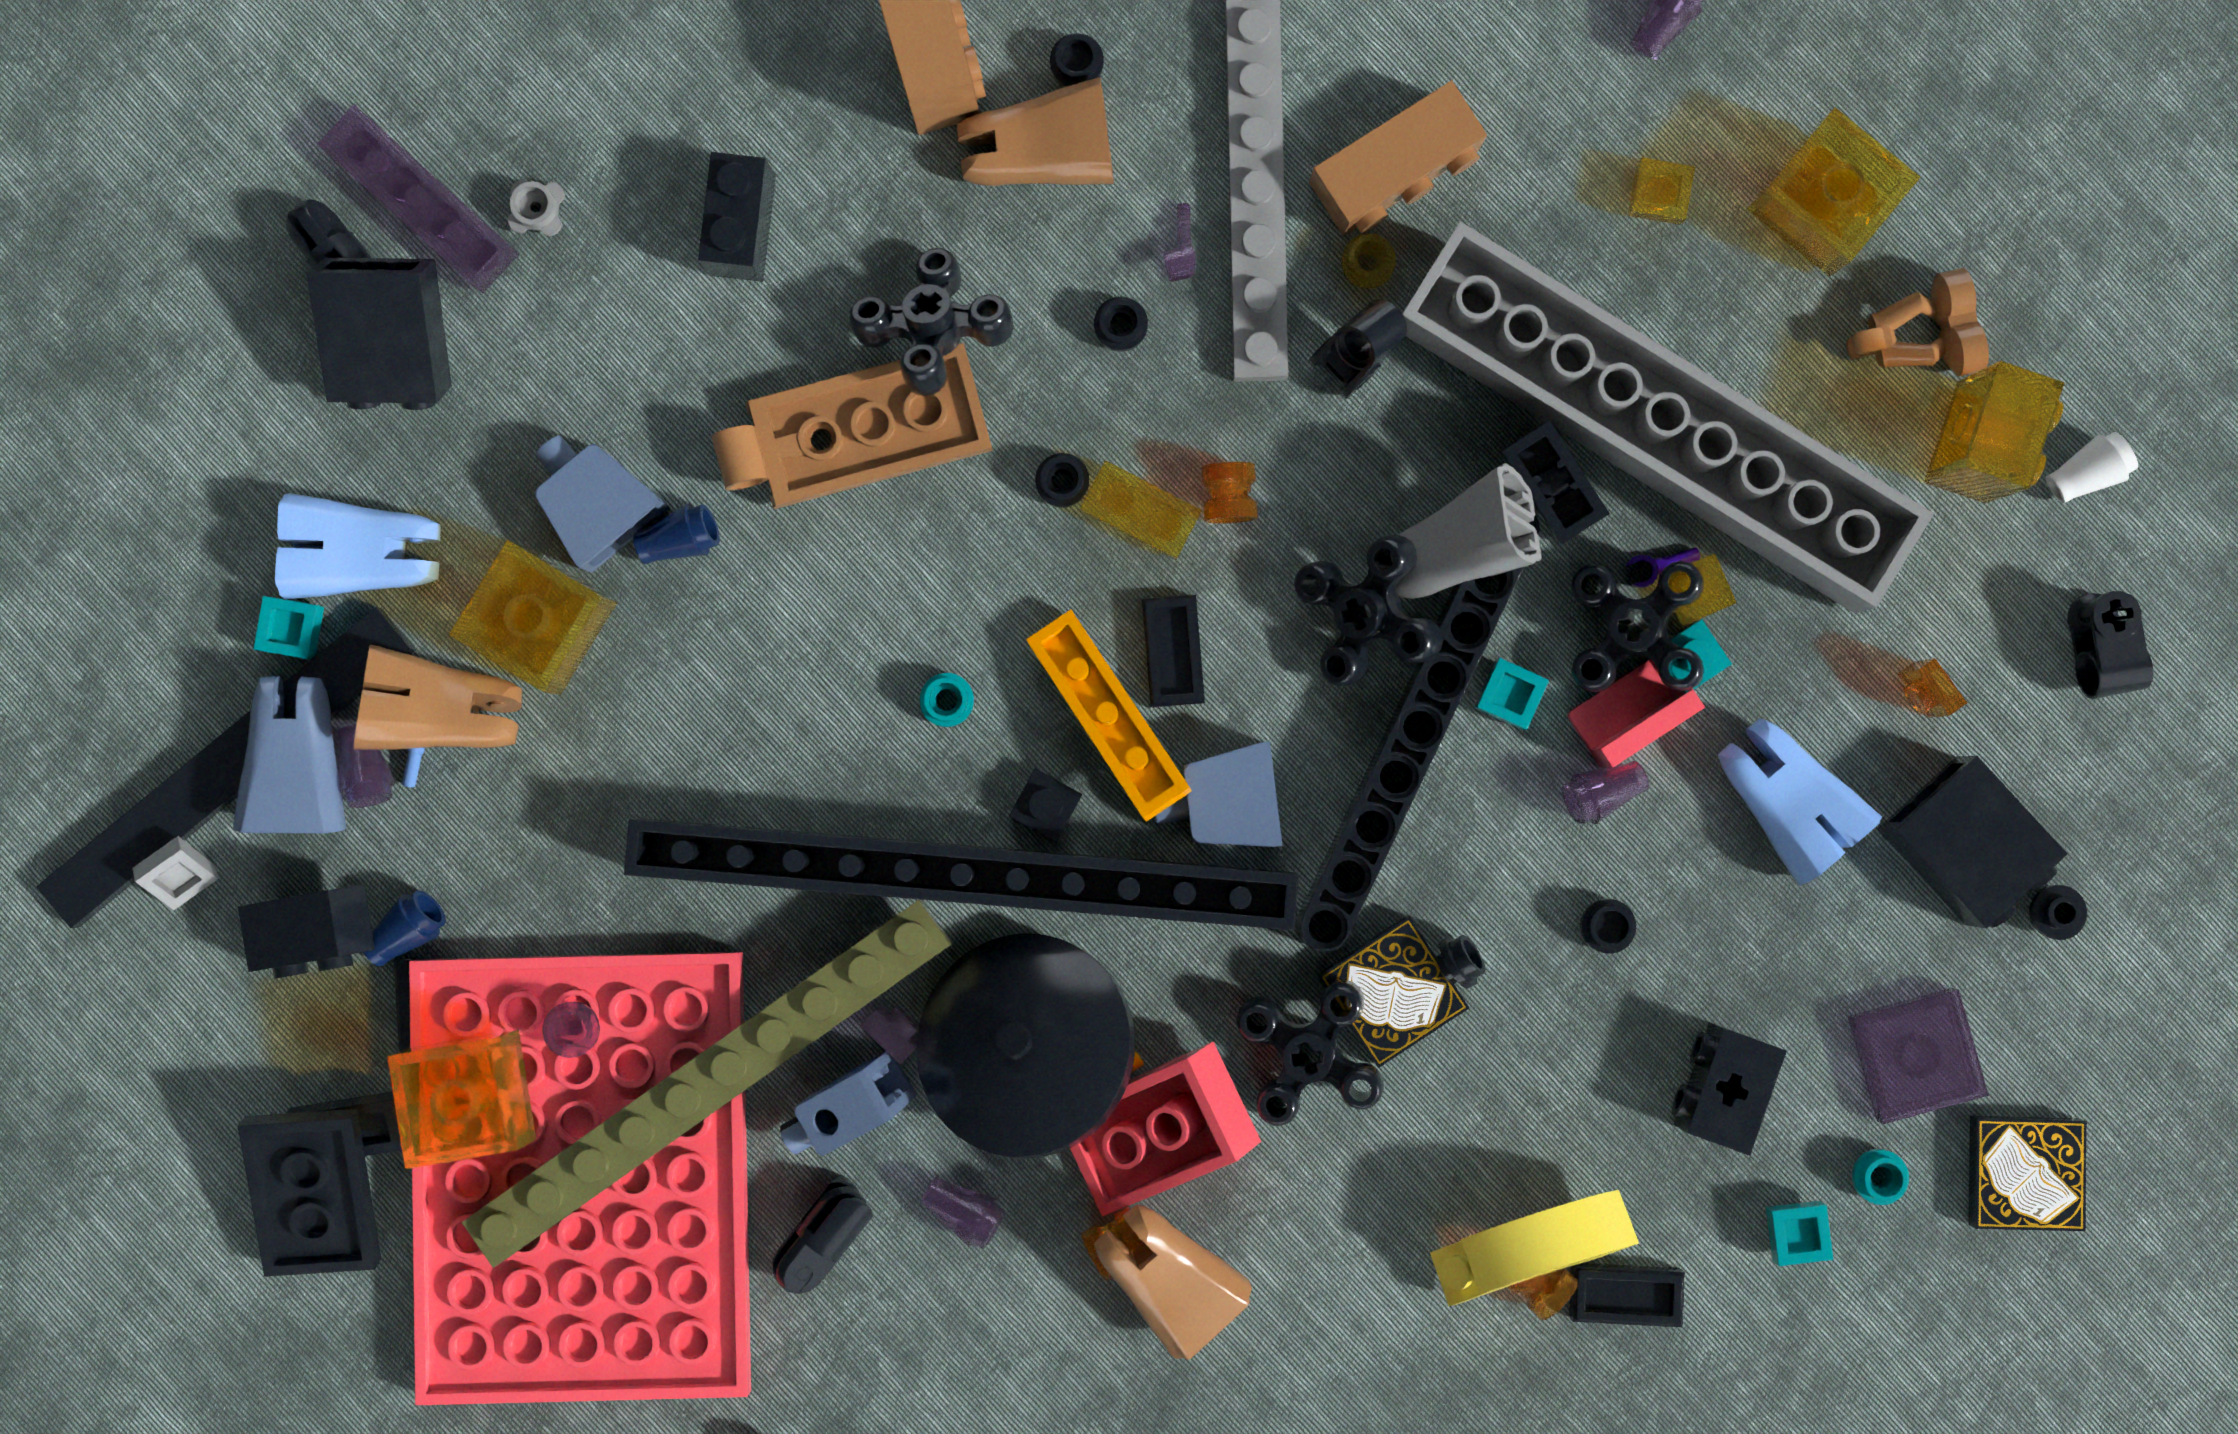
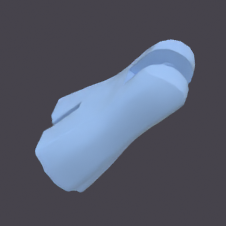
[275,493,441,599]
[1718,718,1882,886]

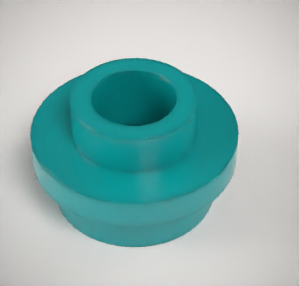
[919,673,974,727]
[1852,1149,1909,1205]

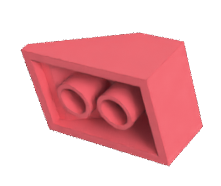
[1070,1041,1261,1216]

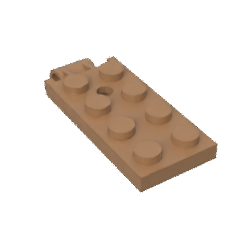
[711,343,993,509]

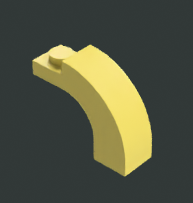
[1430,1190,1639,1306]

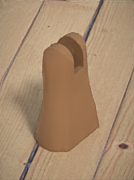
[957,77,1114,186]
[353,644,523,750]
[1094,1205,1252,1360]

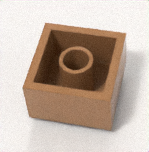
[879,0,986,135]

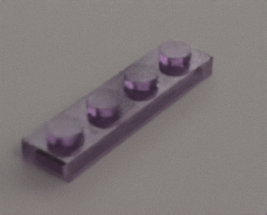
[317,104,519,293]

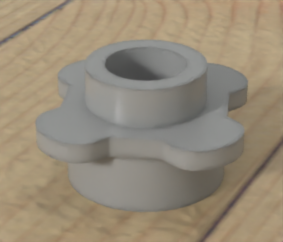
[508,180,565,236]

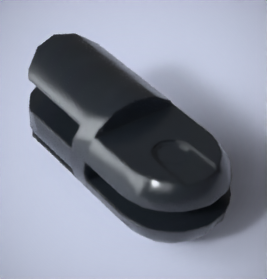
[286,199,372,268]
[772,1177,873,1294]

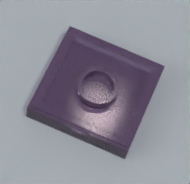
[1847,988,1989,1124]

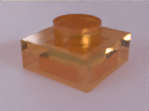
[1898,658,1967,718]

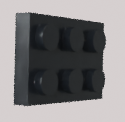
[238,1109,381,1277]

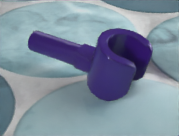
[1625,547,1700,589]

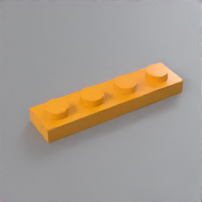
[1026,609,1192,822]

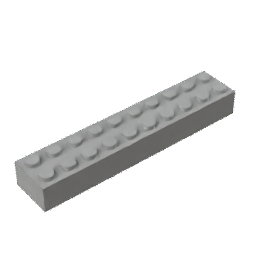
[1402,221,1934,613]

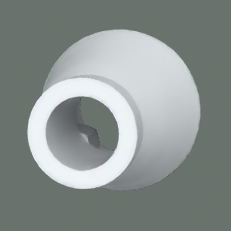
[2046,432,2138,504]

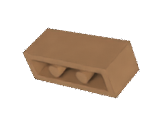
[1309,80,1487,237]

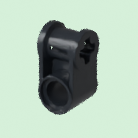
[1309,299,1407,399]
[2067,591,2153,699]

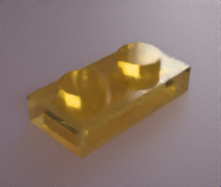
[1080,460,1202,561]

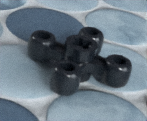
[849,248,1014,396]
[1294,535,1443,686]
[1571,561,1705,693]
[1236,980,1384,1126]

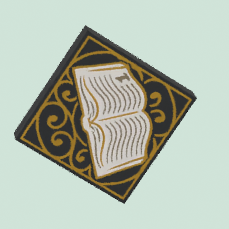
[1317,915,1469,1068]
[1968,1116,2087,1231]

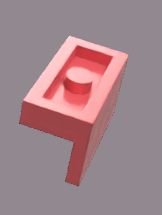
[1567,659,1705,768]

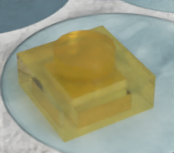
[1628,157,1695,225]
[1672,553,1737,626]

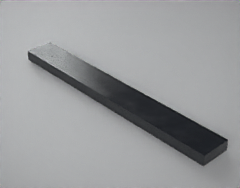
[36,607,416,929]

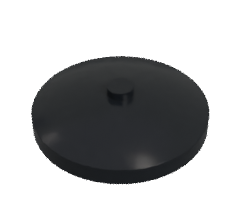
[916,933,1135,1158]

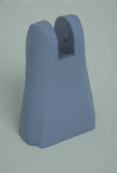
[233,676,346,834]

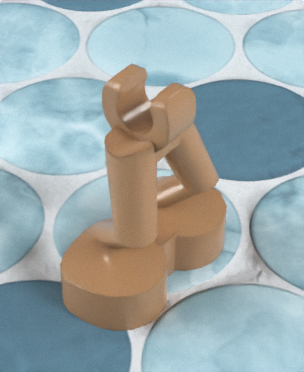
[1846,268,1989,377]

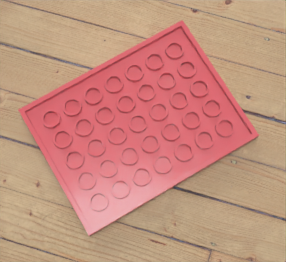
[409,951,751,1405]

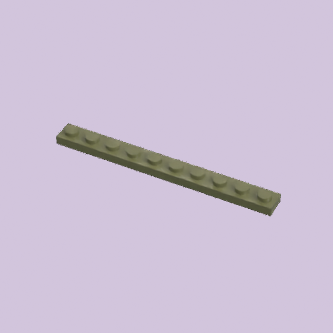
[462,900,952,1268]

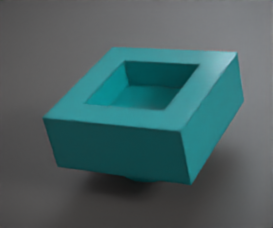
[253,596,325,659]
[1670,619,1732,689]
[1474,657,1549,730]
[1766,1201,1834,1266]

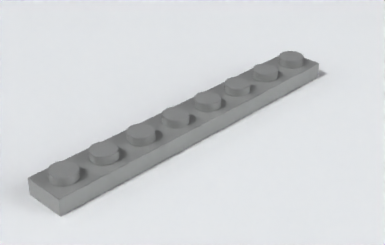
[1225,0,1289,382]

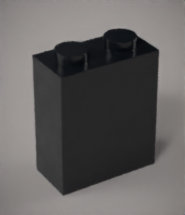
[306,258,452,410]
[1877,756,2067,929]

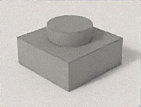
[133,836,219,910]

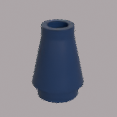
[633,503,720,564]
[363,890,446,966]

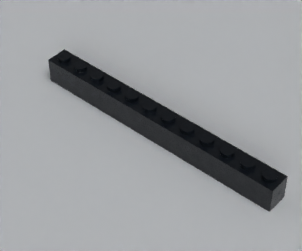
[624,818,1299,930]

